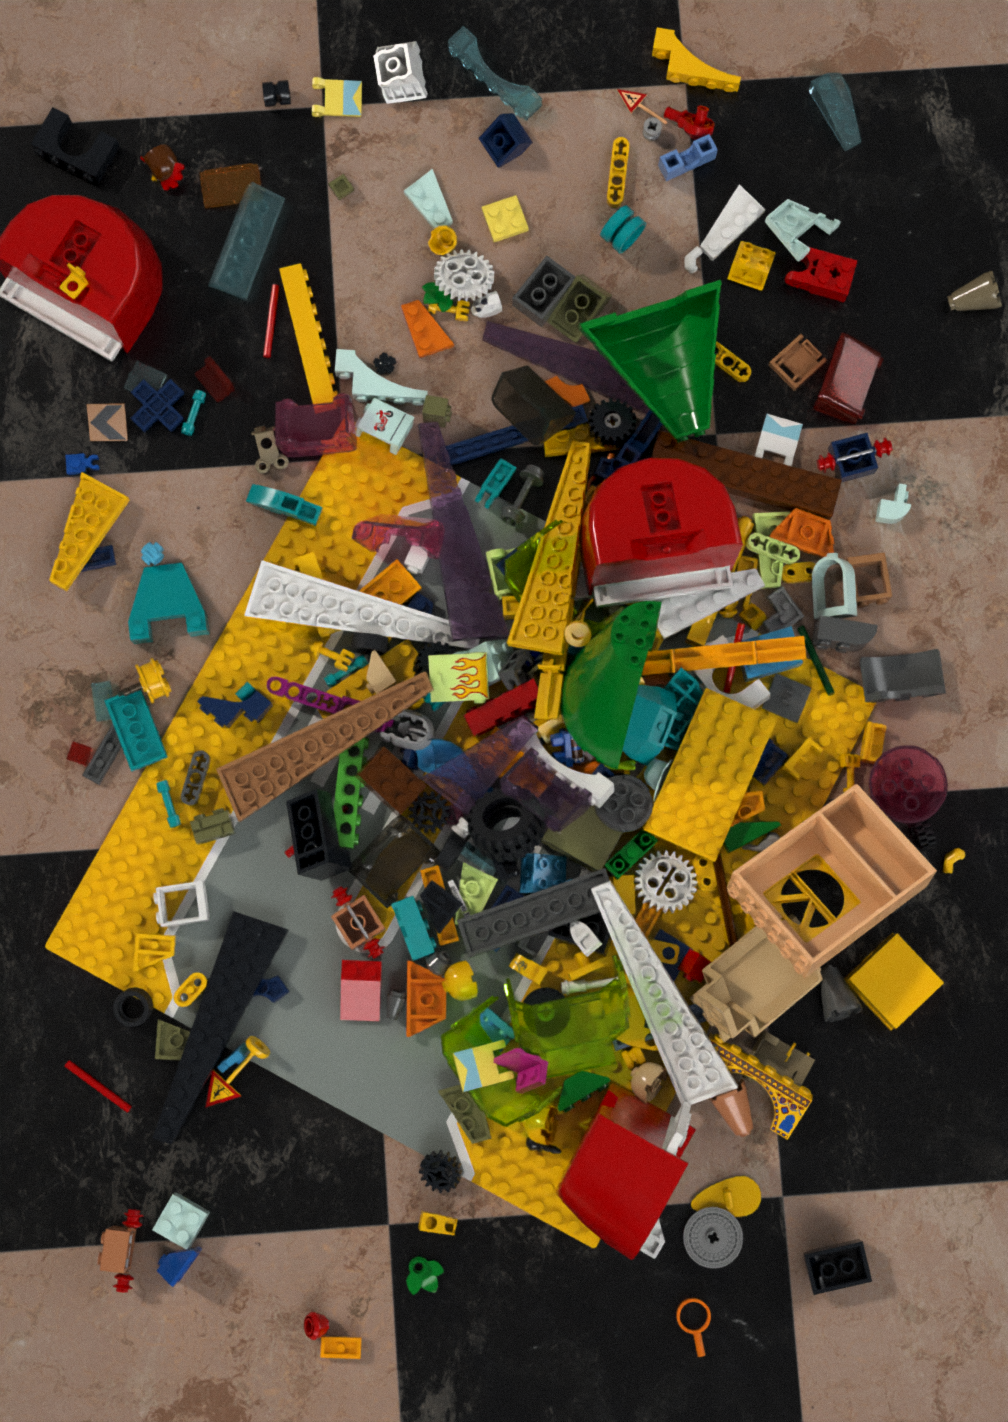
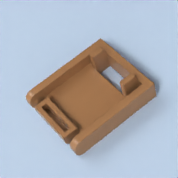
[769,334,827,391]

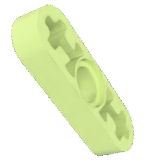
[746,533,800,564]

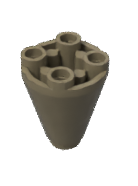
[947,271,1002,311]

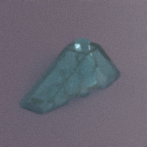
[809,73,861,151]

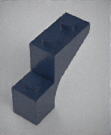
[616,410,663,465]
[197,691,273,728]

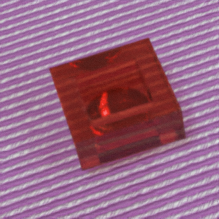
[66,741,92,766]

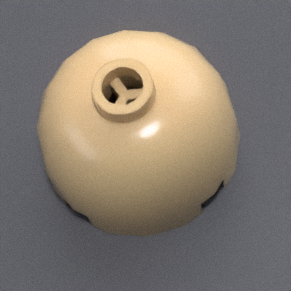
[631,1062,668,1103]

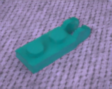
[475,458,517,509]

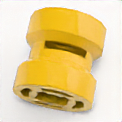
[620,1046,646,1070]

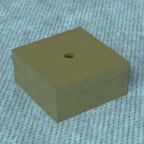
[541,790,624,872]

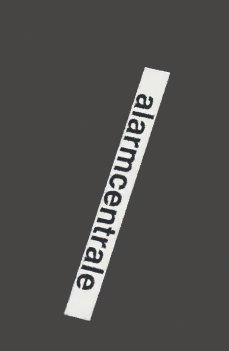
[448,880,470,917]

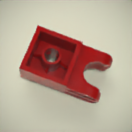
[785,247,857,302]

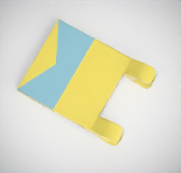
[312,77,362,117]
[452,1040,514,1092]

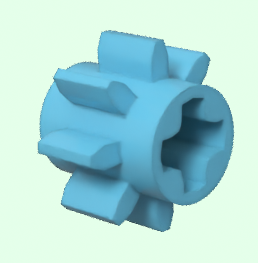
[141,542,164,565]

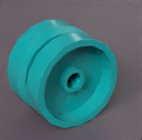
[600,205,647,254]

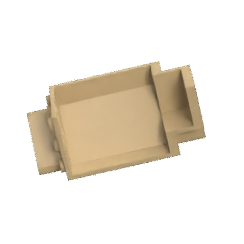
[690,914,823,1043]

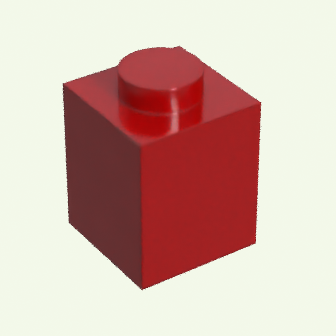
[677,949,711,983]

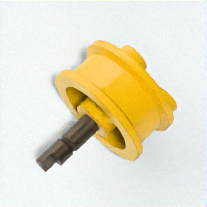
[117,658,172,704]

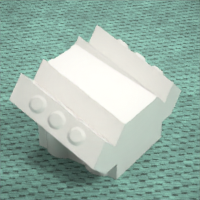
[374,41,428,104]

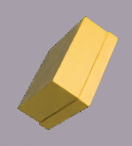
[844,933,944,1030]

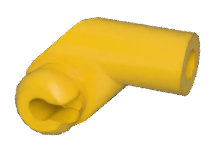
[943,848,965,874]

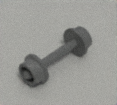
[501,465,544,527]

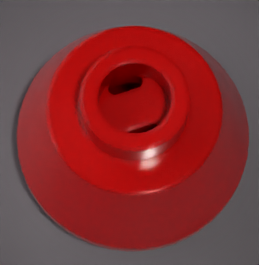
[304,1312,329,1340]

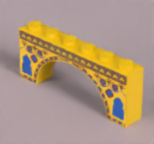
[708,1032,813,1140]

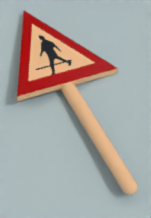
[617,89,667,124]

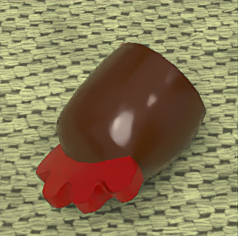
[140,144,184,191]

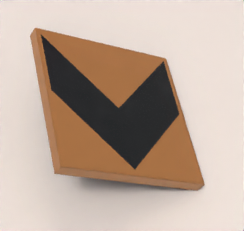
[87,403,128,441]

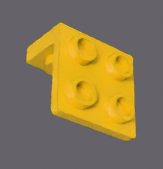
[727,241,776,291]

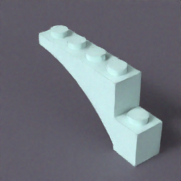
[335,349,428,406]

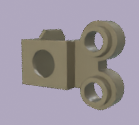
[251,426,289,474]

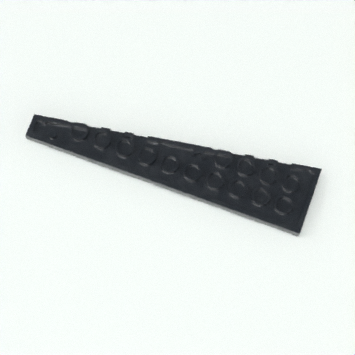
[153,911,289,1144]

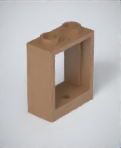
[846,552,892,608]

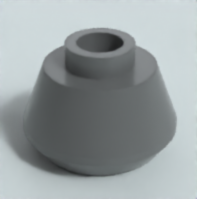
[426,951,452,976]

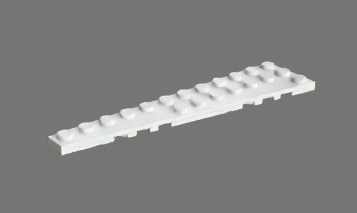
[244,561,482,649]
[591,881,738,1105]

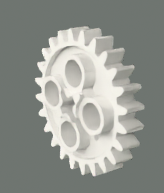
[434,249,494,302]
[634,850,698,914]

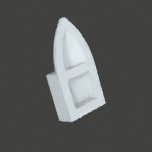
[570,921,602,957]

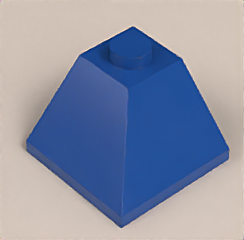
[157,1247,202,1287]

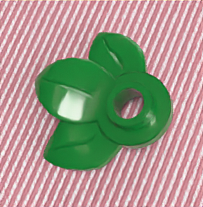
[422,282,453,312]
[406,1257,444,1295]

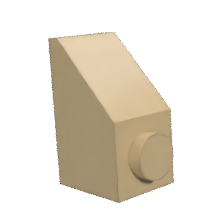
[366,650,397,694]

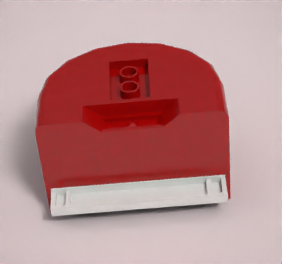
[0,195,162,362]
[579,458,743,608]
[556,1083,696,1260]

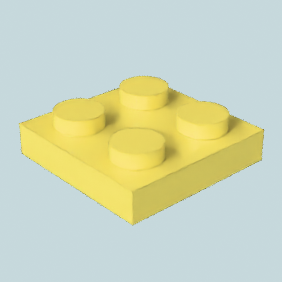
[482,195,529,242]

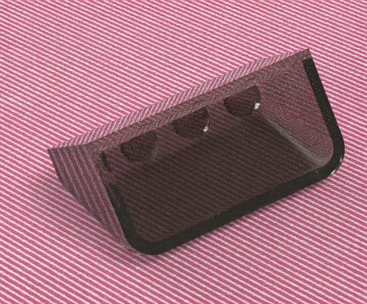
[491,365,576,445]

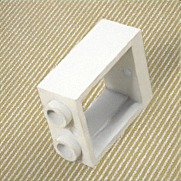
[153,881,210,928]

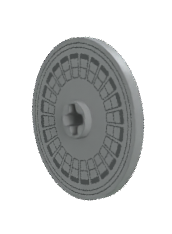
[683,1207,743,1268]

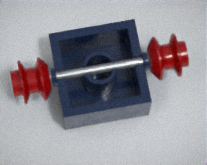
[816,433,893,483]

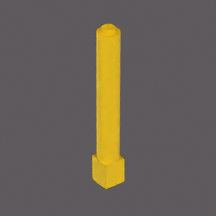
[685,516,754,647]

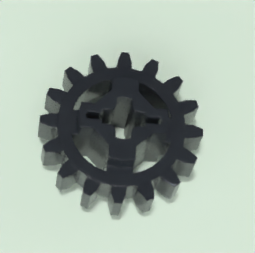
[408,791,451,834]
[419,1150,463,1193]

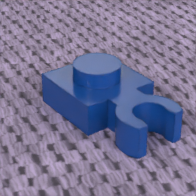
[66,453,100,475]

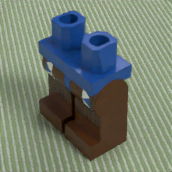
[550,728,600,767]

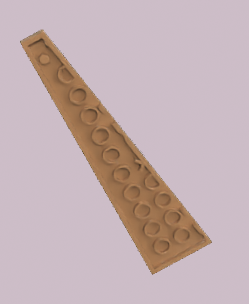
[216,672,434,822]

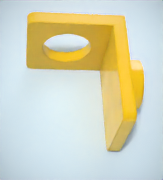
[60,263,88,299]

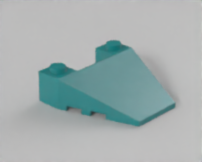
[128,562,210,644]

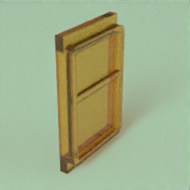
[199,163,263,208]

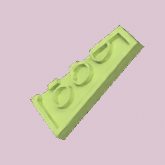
[752,512,790,589]

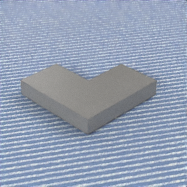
[762,586,805,633]

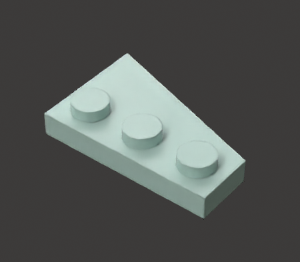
[404,169,453,229]

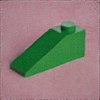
[723,822,781,854]

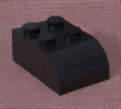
[548,912,612,957]
[804,1239,872,1295]

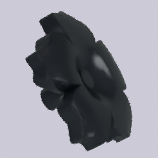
[373,352,396,374]

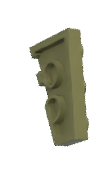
[438,1084,491,1144]

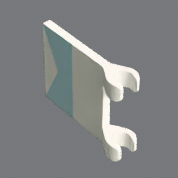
[755,414,803,466]

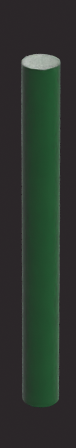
[797,625,835,696]

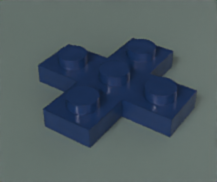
[131,379,185,433]

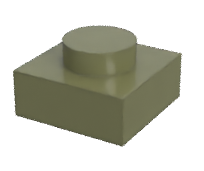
[328,174,354,200]

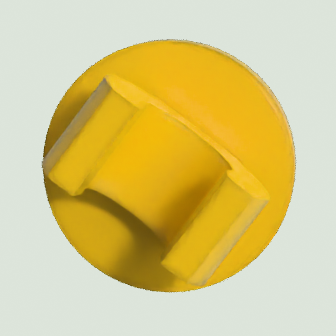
[718,603,737,618]

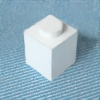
[404,542,431,574]

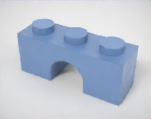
[658,134,718,181]

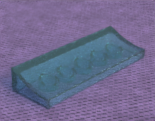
[208,182,285,300]

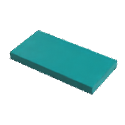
[104,690,168,772]

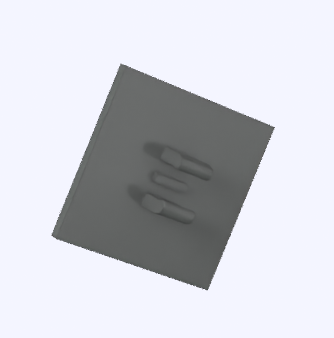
[762,673,812,723]

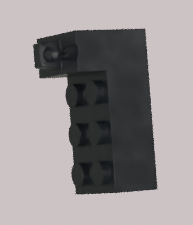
[286,789,352,881]

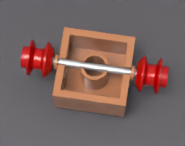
[331,886,386,959]
[97,1209,144,1293]

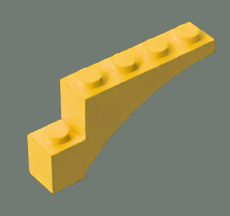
[652,27,741,92]

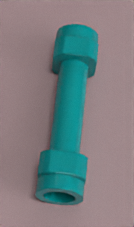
[181,390,206,436]
[323,655,368,688]
[156,780,181,828]

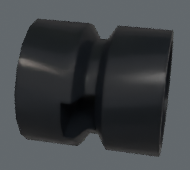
[262,80,291,107]

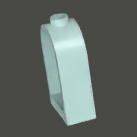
[812,553,857,620]

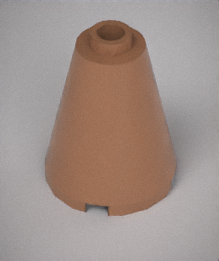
[709,1079,753,1137]

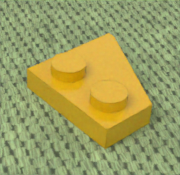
[133,933,176,971]

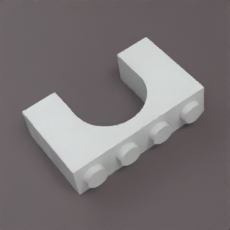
[686,635,770,710]

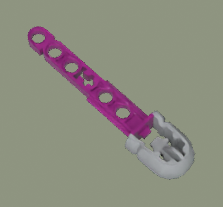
[266,676,434,751]

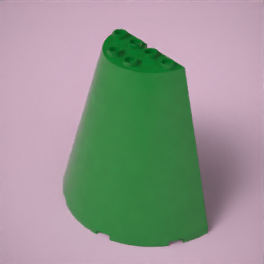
[560,601,662,769]

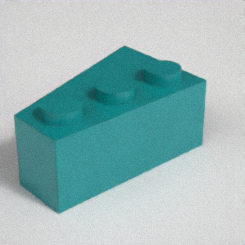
[391,896,437,961]

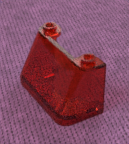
[813,332,883,424]

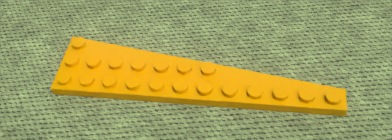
[507,441,592,656]

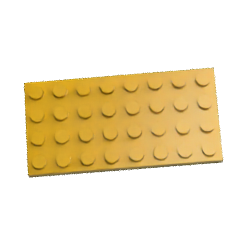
[643,688,777,862]

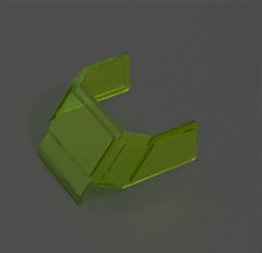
[504,955,631,1078]

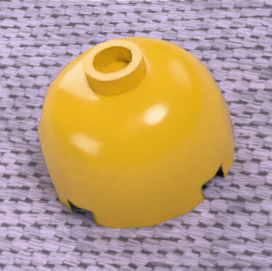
[442,960,478,1001]
[523,1104,558,1145]

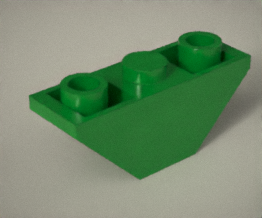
[604,829,658,880]
[557,1070,611,1113]

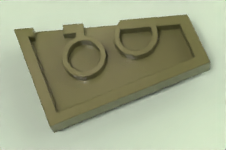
[155,1019,190,1060]

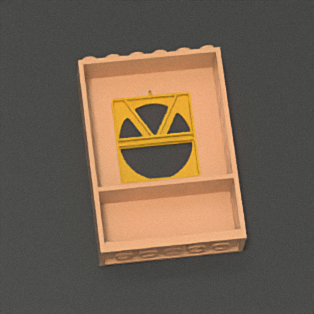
[727,784,937,978]

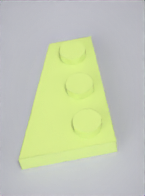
[455,862,498,926]

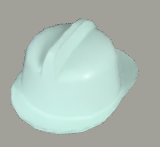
[644,759,673,802]

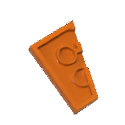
[401,300,454,358]

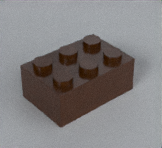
[355,746,426,815]

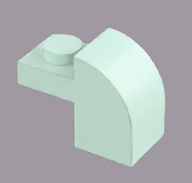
[875,483,911,524]

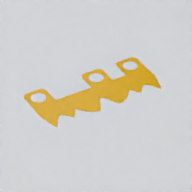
[611,939,679,1051]

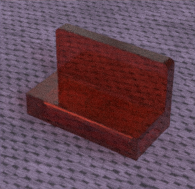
[195,356,235,402]

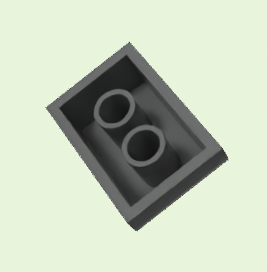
[512,255,576,327]
[812,616,878,653]

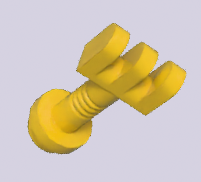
[428,300,470,321]
[311,641,355,672]
[840,753,860,792]

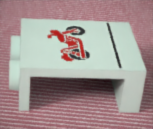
[355,398,414,455]

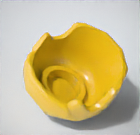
[428,225,457,255]

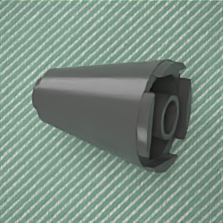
[820,965,863,1022]

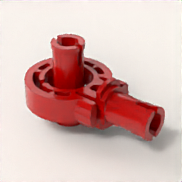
[664,105,715,140]

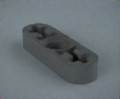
[181,751,211,806]

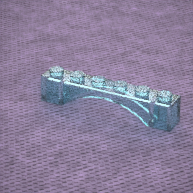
[448,26,542,121]

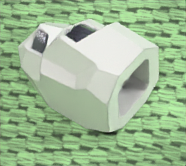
[471,291,502,318]

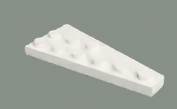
[647,569,765,639]

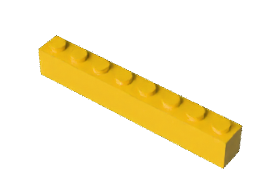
[279,263,340,414]

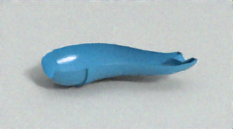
[416,739,494,800]

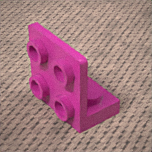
[493,1048,548,1094]

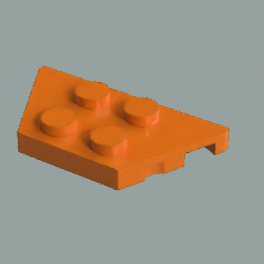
[768,508,834,558]
[406,961,446,1037]

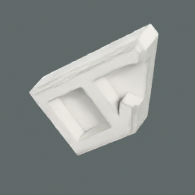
[640,1219,665,1259]

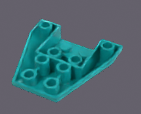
[623,685,677,766]

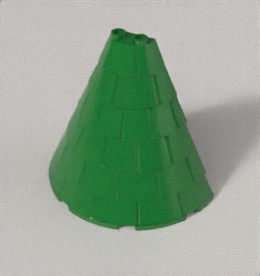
[578,280,722,443]

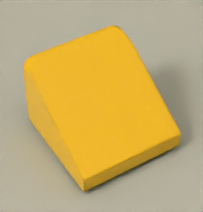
[738,603,767,631]

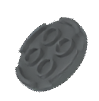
[594,774,653,832]

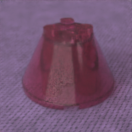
[869,745,948,824]

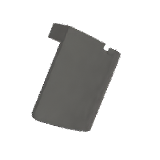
[859,649,946,703]

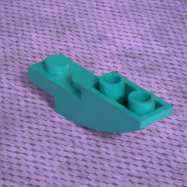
[246,484,323,526]

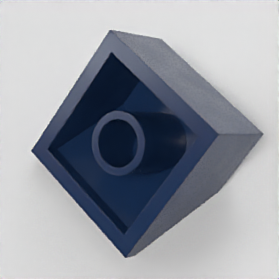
[478,113,533,168]

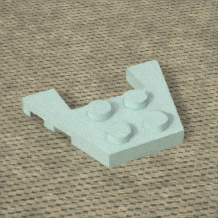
[765,199,841,262]

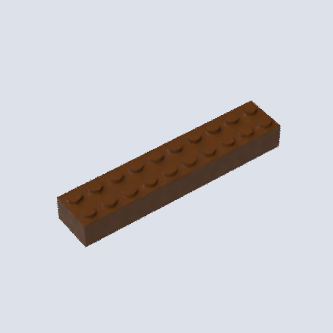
[651,431,842,520]

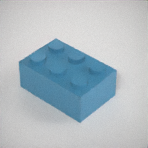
[740,626,803,682]

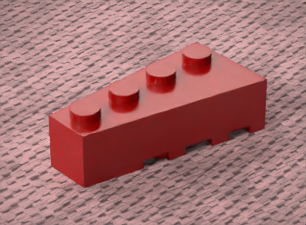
[464,678,538,738]

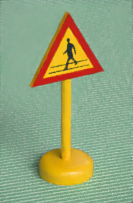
[564,598,594,647]
[206,1036,270,1107]

